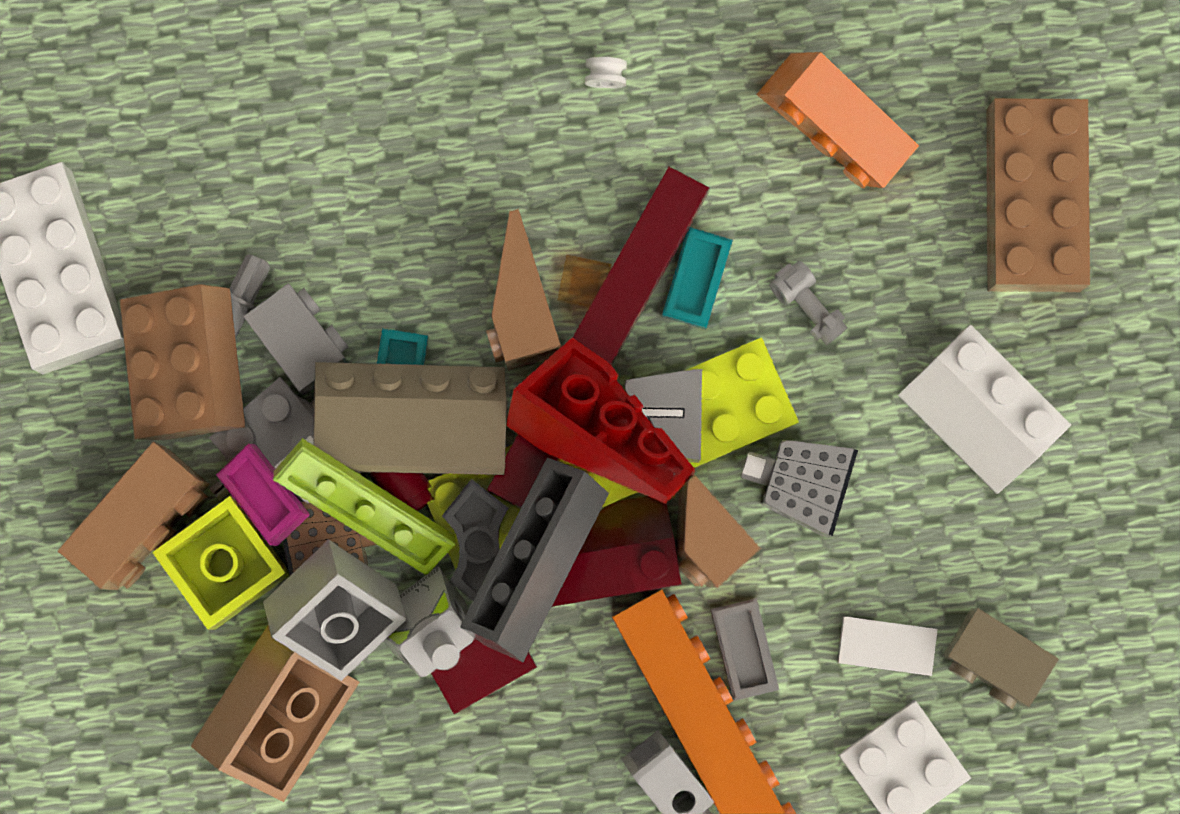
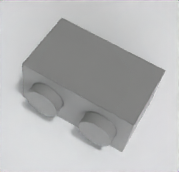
[243,283,348,395]

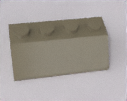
[313,362,507,475]

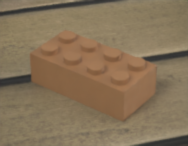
[986,98,1090,292]

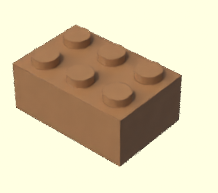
[120,284,245,441]
[58,442,210,590]

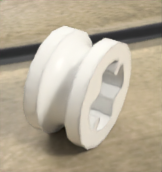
[585,57,627,88]

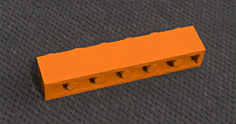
[612,590,796,814]

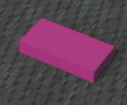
[216,443,310,546]

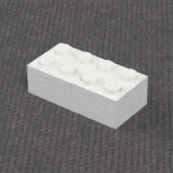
[0,162,125,374]

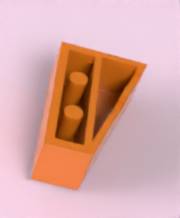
[756,52,919,188]

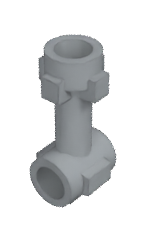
[770,261,848,346]

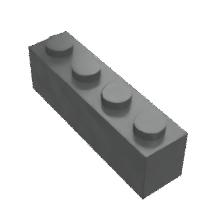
[460,457,609,662]

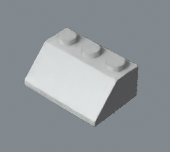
[898,325,1071,494]

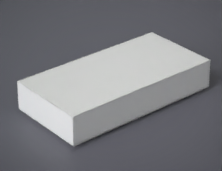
[837,616,938,676]

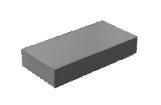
[710,598,779,701]

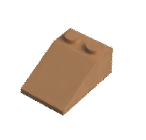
[486,209,561,371]

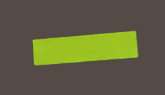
[273,438,455,575]

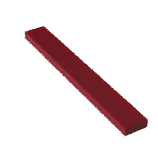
[487,166,710,509]

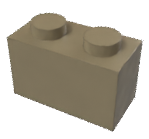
[942,608,1059,710]

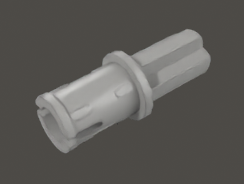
[230,254,270,339]

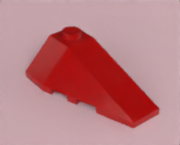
[506,337,696,503]

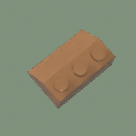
[676,476,761,588]
[191,625,360,802]

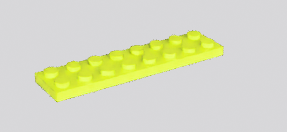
[427,337,799,570]

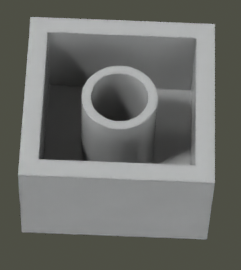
[263,539,407,681]

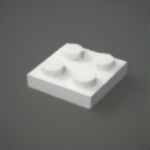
[838,700,971,814]

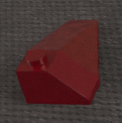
[552,496,682,607]

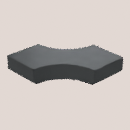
[442,479,509,601]

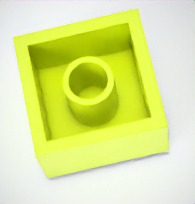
[152,496,289,630]

